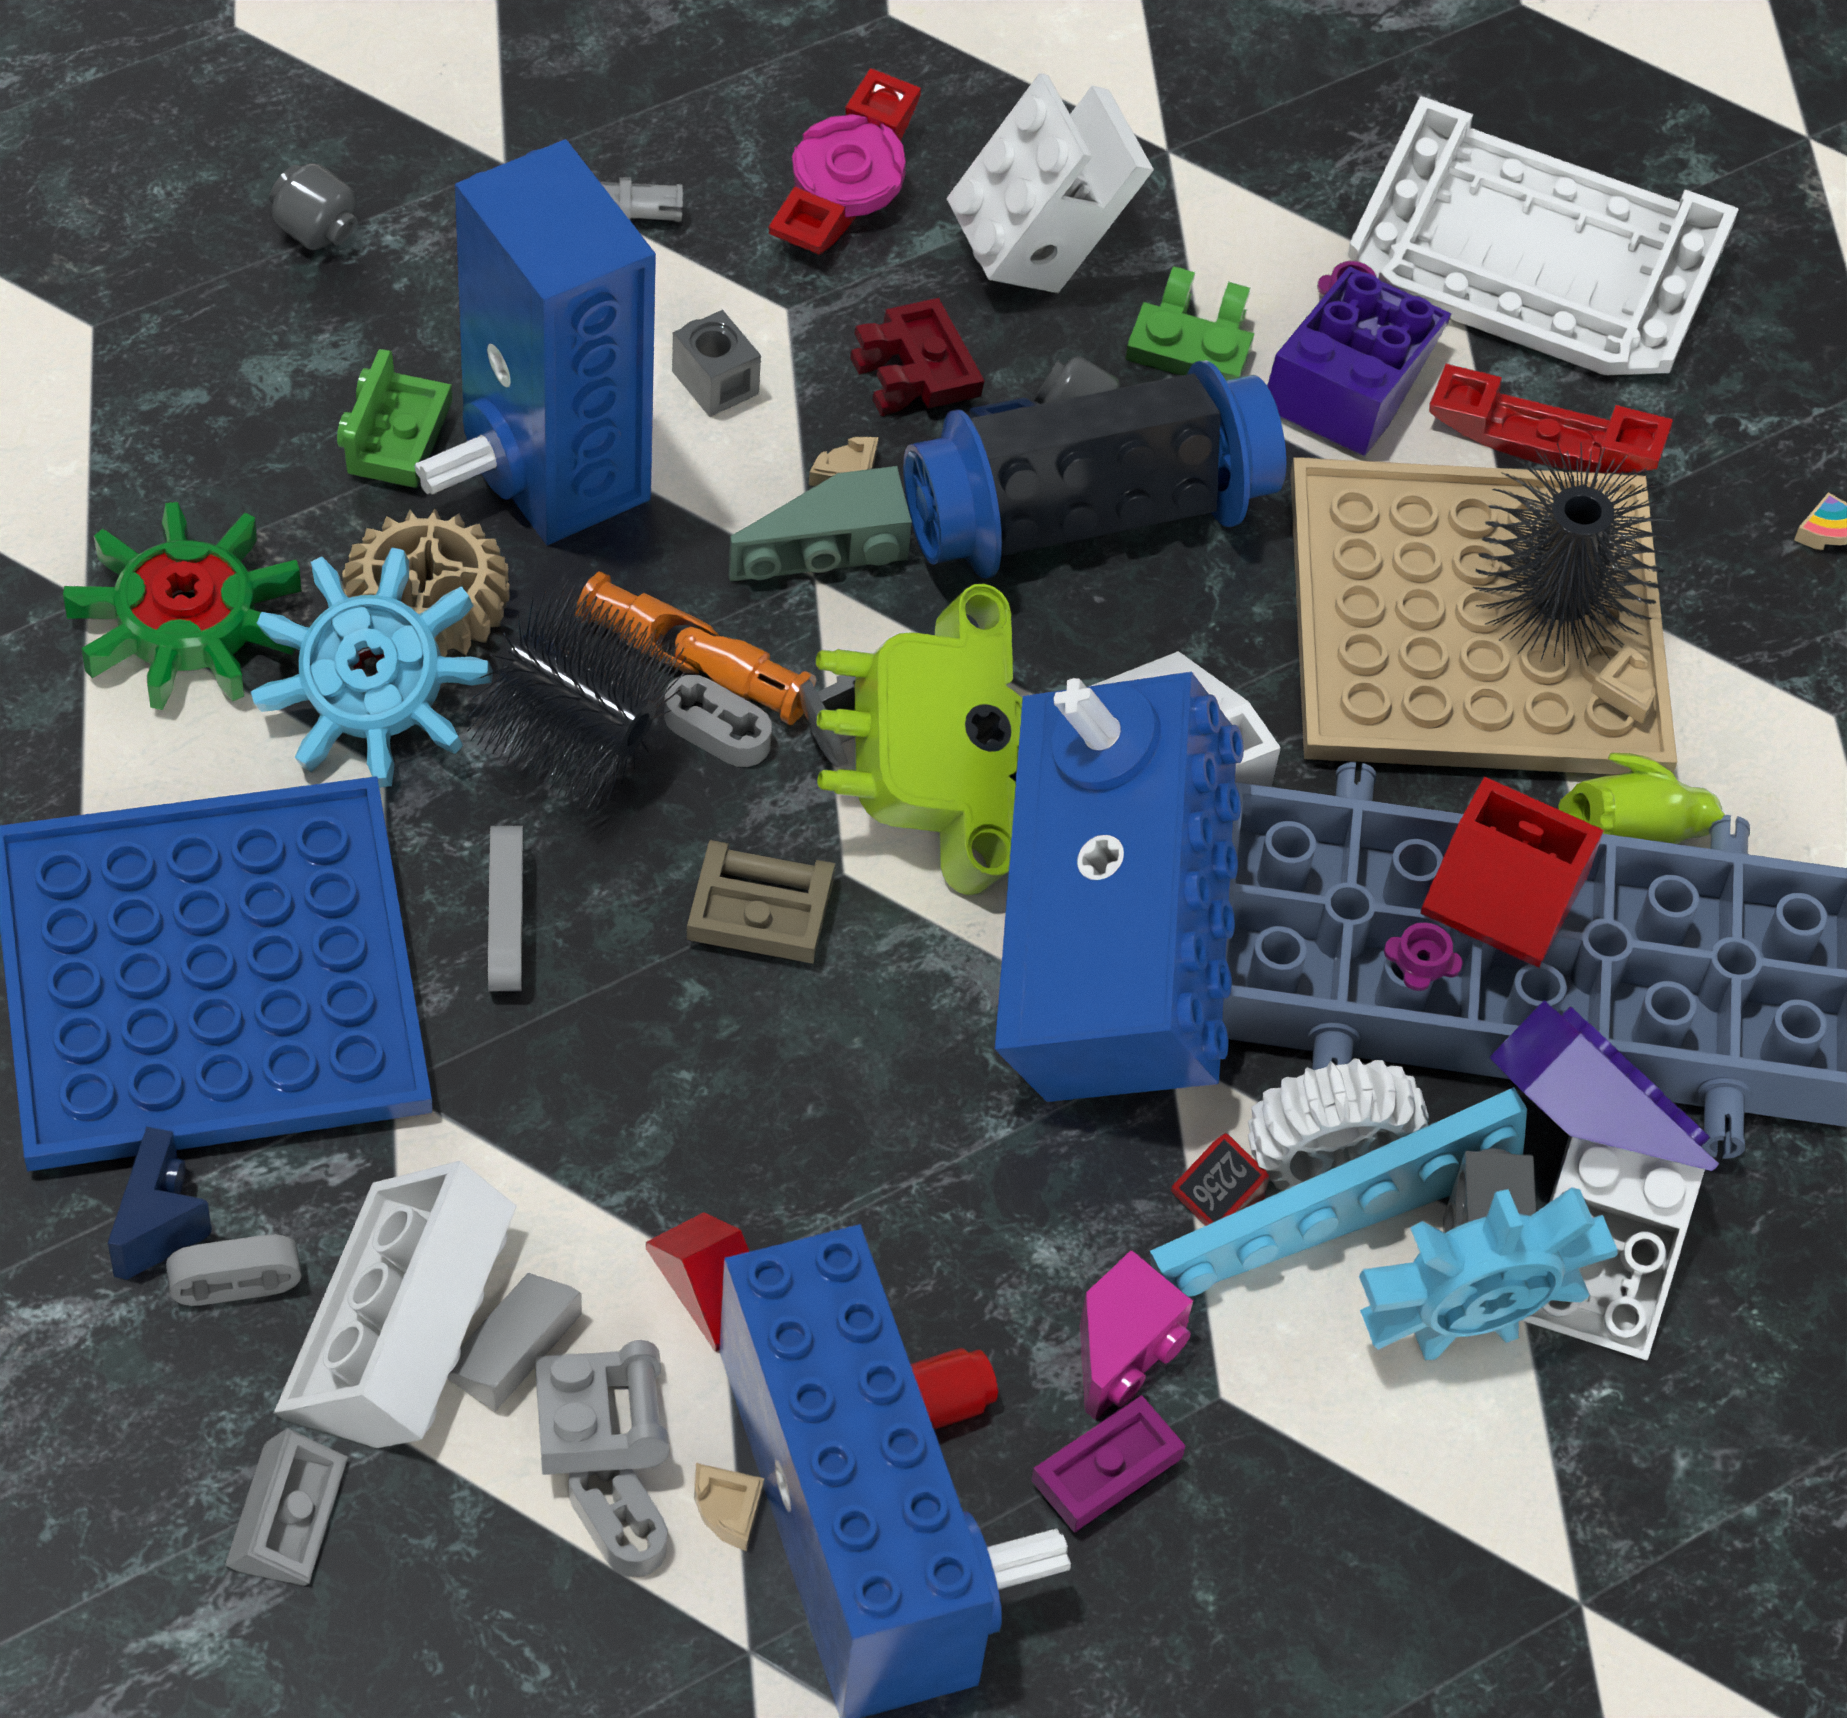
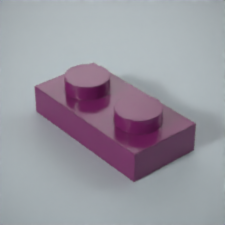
[1031,1395,1186,1532]

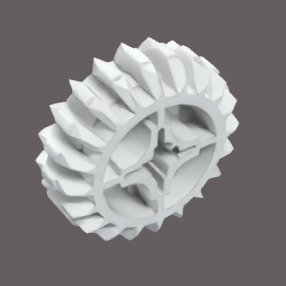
[1248,1058,1429,1190]

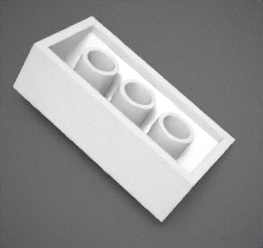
[274,1161,517,1448]

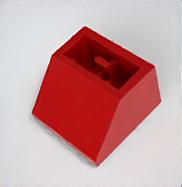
[1420,776,1604,968]

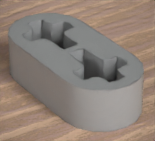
[664,675,772,767]
[166,1235,301,1306]
[568,1469,667,1577]

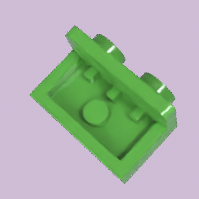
[337,349,453,488]

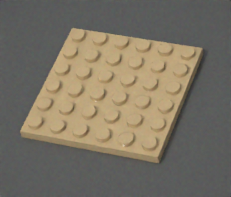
[1290,457,1677,775]

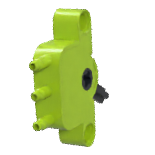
[816,584,1022,895]

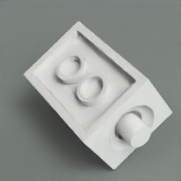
[946,73,1154,293]

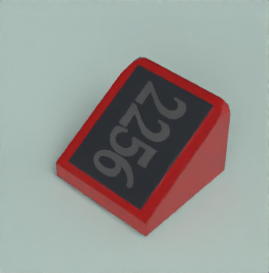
[1171,1133,1270,1226]

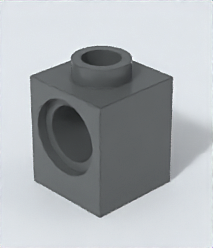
[672,309,761,417]

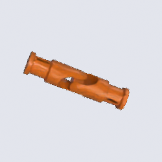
[575,571,816,725]

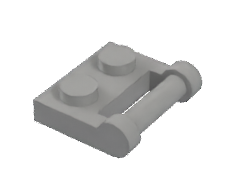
[535,1340,670,1475]

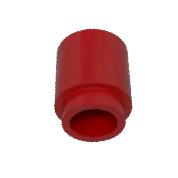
[910,1348,998,1430]

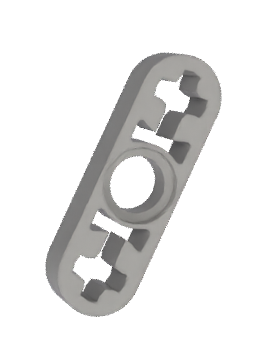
[488,826,523,991]

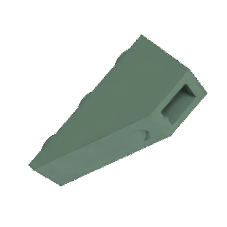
[728,466,912,582]

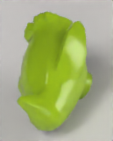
[1558,753,1725,844]

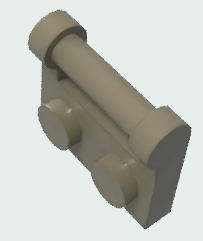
[687,840,836,964]

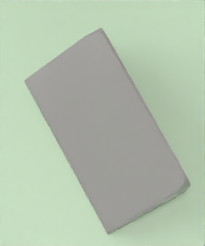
[447,1273,582,1412]
[226,1428,348,1586]

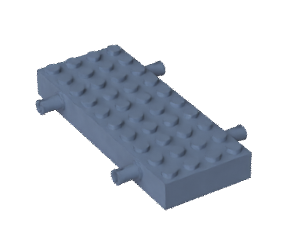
[1222,762,1847,1159]

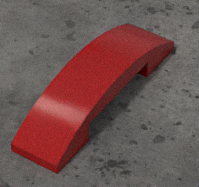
[768,68,921,255]
[1429,364,1673,473]

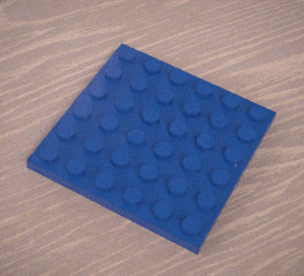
[0,776,433,1172]

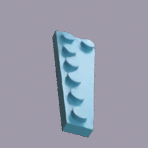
[1150,1088,1527,1297]

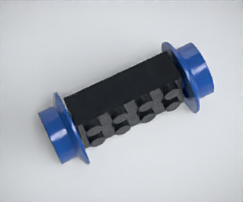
[903,360,1286,579]

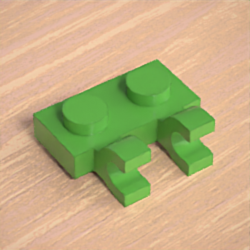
[1125,266,1255,380]

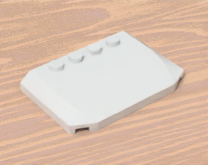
[1348,96,1739,375]

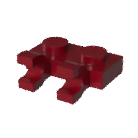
[850,298,985,416]

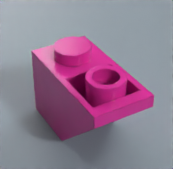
[1080,1250,1193,1420]

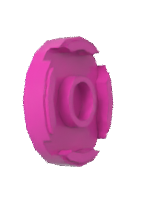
[792,115,906,217]

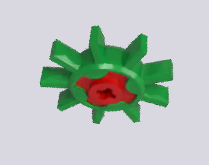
[63,502,302,710]

